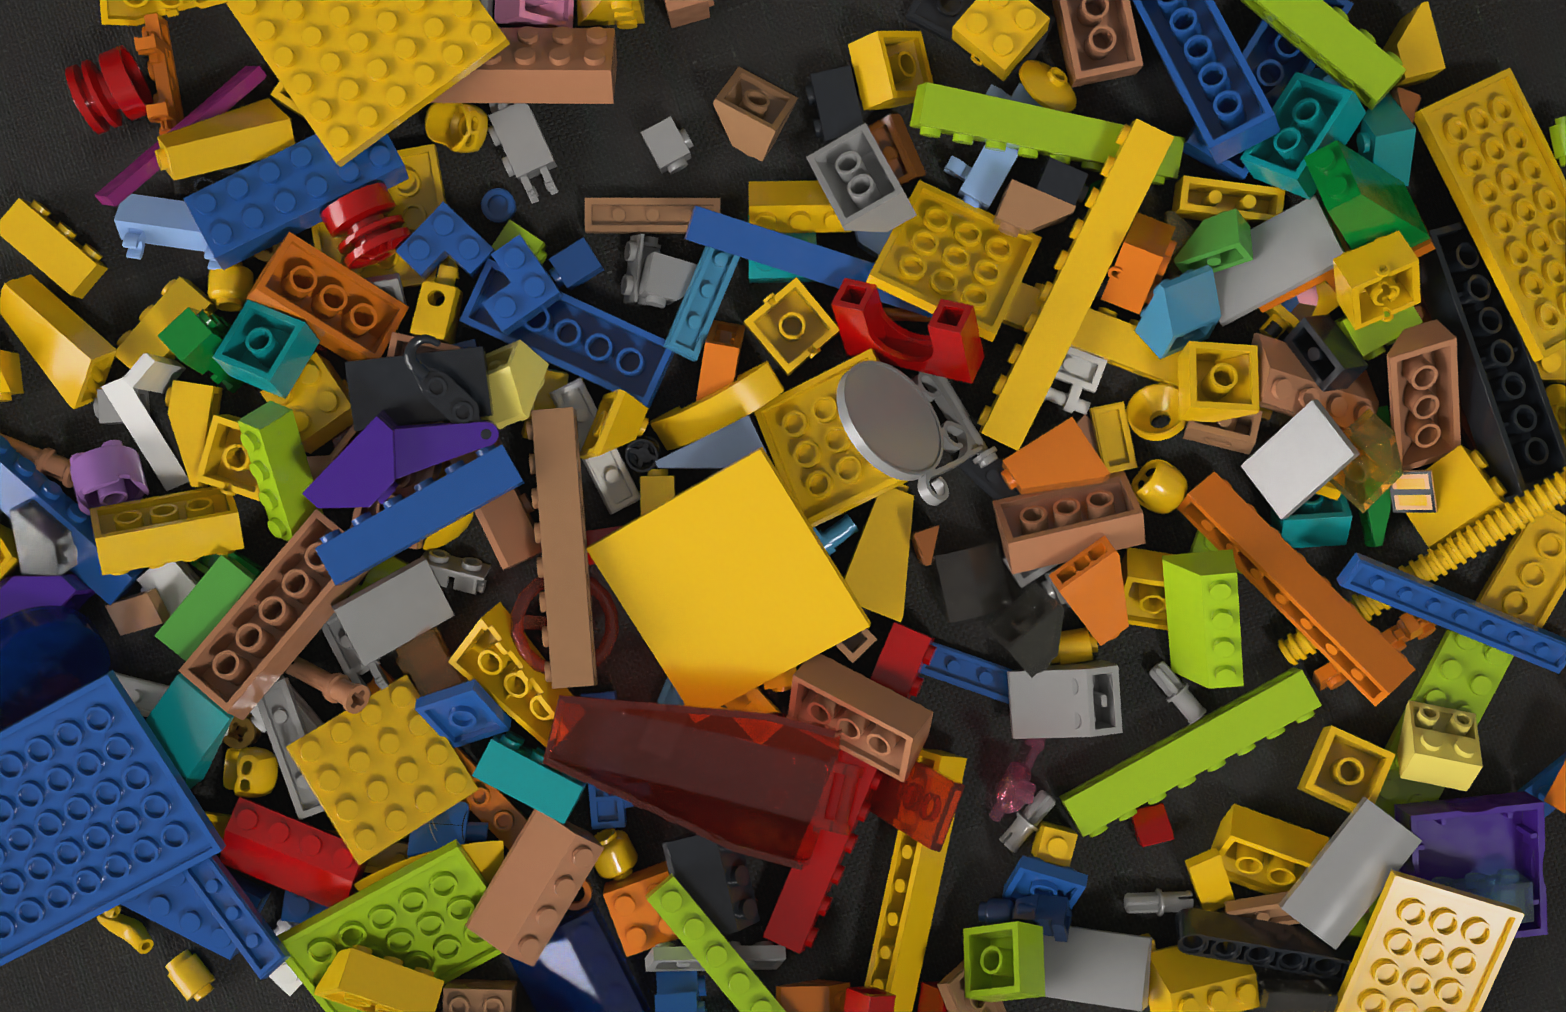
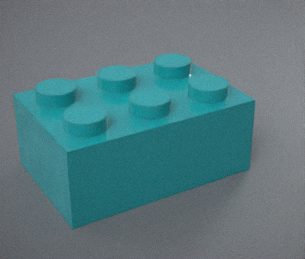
[1240,72,1366,200]
[472,730,588,824]

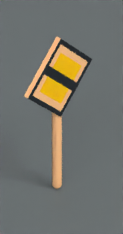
[1342,430,1437,513]

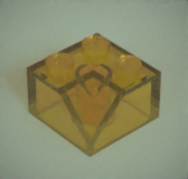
[1329,409,1403,513]

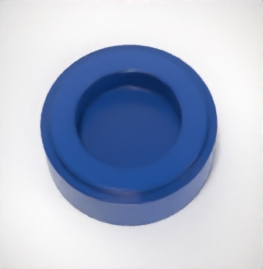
[481,188,516,224]

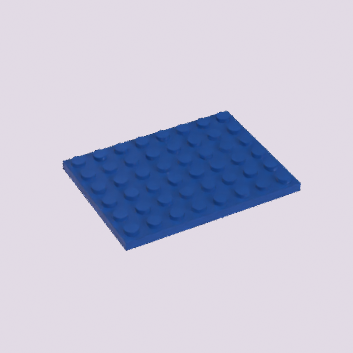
[0,670,226,966]

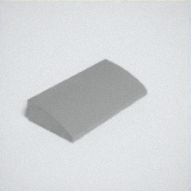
[1214,195,1345,326]
[1279,797,1422,949]
[1043,926,1152,1012]

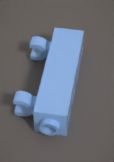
[943,83,1042,211]
[114,194,221,270]

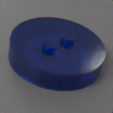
[0,605,110,730]

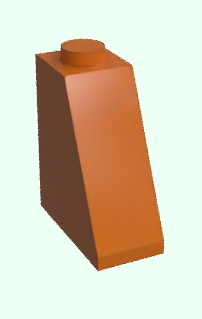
[696,320,745,401]
[1001,417,1110,495]
[1048,535,1129,646]

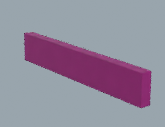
[95,66,267,206]

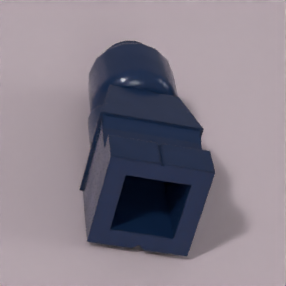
[978,894,1072,942]

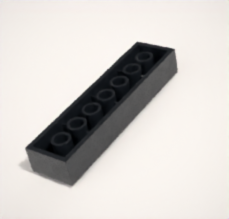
[1418,221,1566,498]

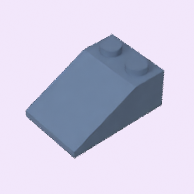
[655,416,767,469]

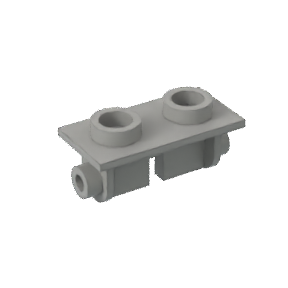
[621,234,661,306]
[421,549,491,595]

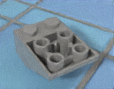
[1007,659,1123,739]

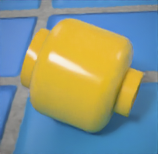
[207,262,254,312]
[594,828,638,881]

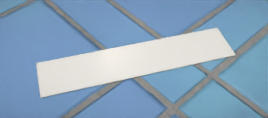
[101,377,189,491]

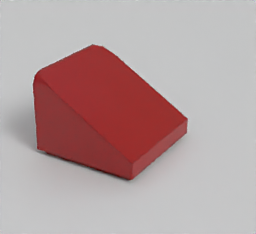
[1131,803,1175,847]

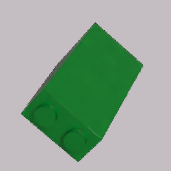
[1304,140,1431,250]

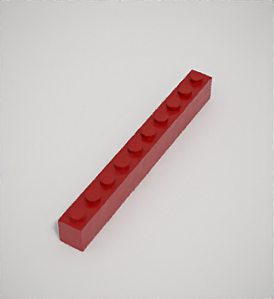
[763,622,937,954]

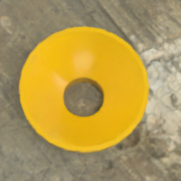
[1126,383,1187,441]

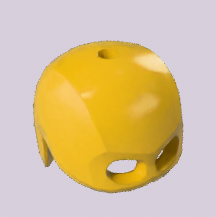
[425,103,488,153]
[1131,459,1188,514]
[223,747,278,798]

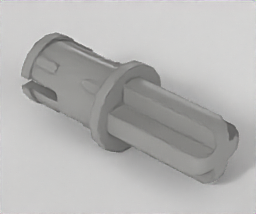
[1149,661,1206,724]
[999,790,1056,853]
[1124,889,1194,916]

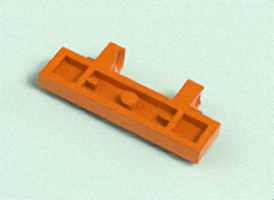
[134,13,184,135]
[1312,613,1436,691]

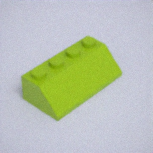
[1162,549,1244,689]

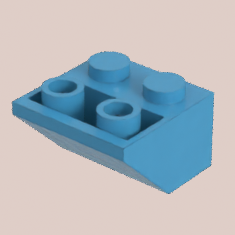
[1134,265,1221,359]

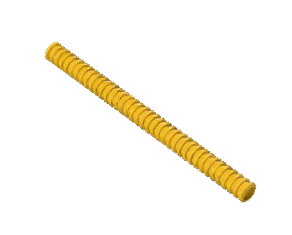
[1278,466,1566,666]

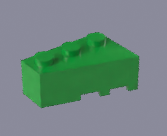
[157,307,245,393]

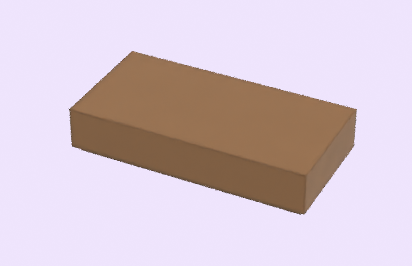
[105,588,170,636]

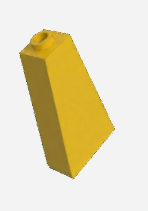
[155,98,295,181]
[0,274,117,409]
[844,484,914,622]

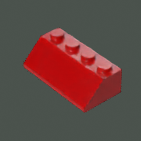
[220,797,369,907]

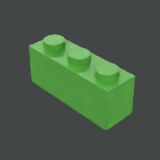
[155,555,257,661]

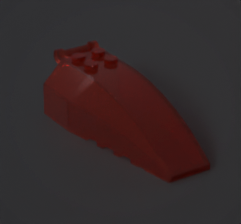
[543,695,864,870]

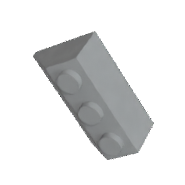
[806,123,917,232]

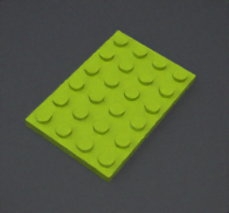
[277,839,502,1012]

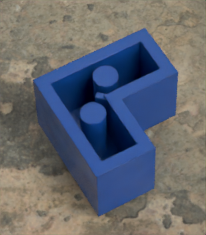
[396,201,495,280]
[482,234,564,335]
[655,971,708,1012]

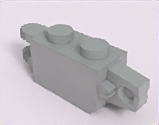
[488,103,558,204]

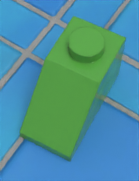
[1174,208,1253,273]

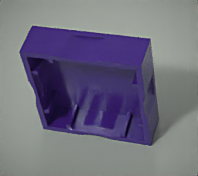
[1394,791,1548,938]

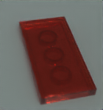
[867,759,965,852]

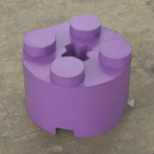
[69,440,149,516]

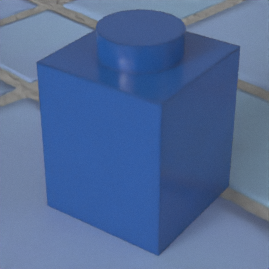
[548,237,604,292]

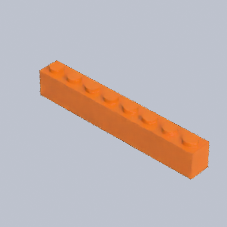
[1177,471,1415,707]

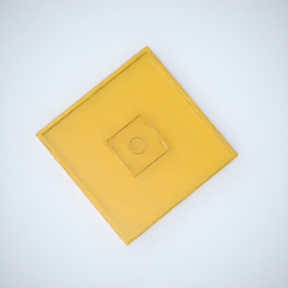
[586,447,871,720]

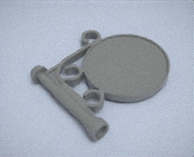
[836,361,998,506]

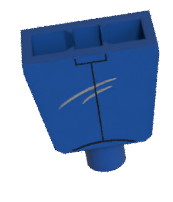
[407,801,489,858]

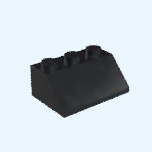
[662,822,760,935]

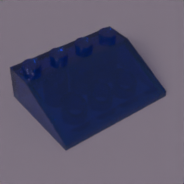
[508,903,651,1012]

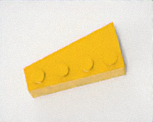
[448,602,586,751]

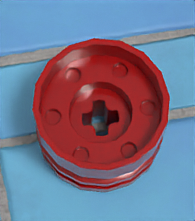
[65,45,154,135]
[320,183,411,270]

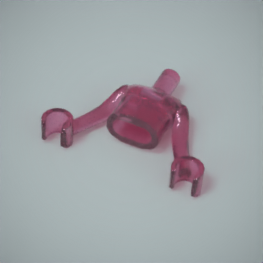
[989,738,1046,822]

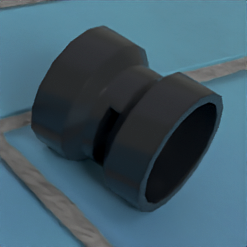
[625,434,664,472]

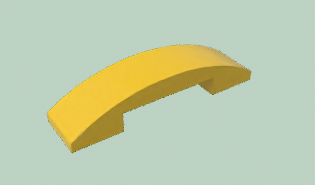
[650,361,784,451]

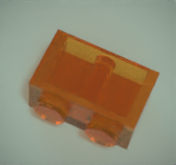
[396,627,468,697]

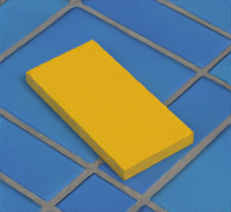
[1476,509,1566,628]

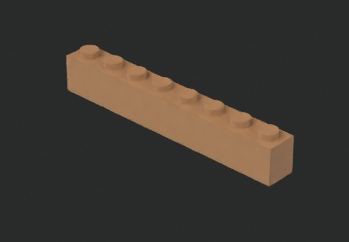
[526,407,598,689]

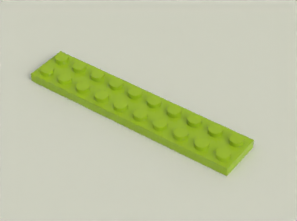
[1348,629,1514,938]

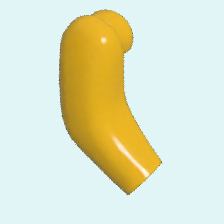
[97,905,154,954]

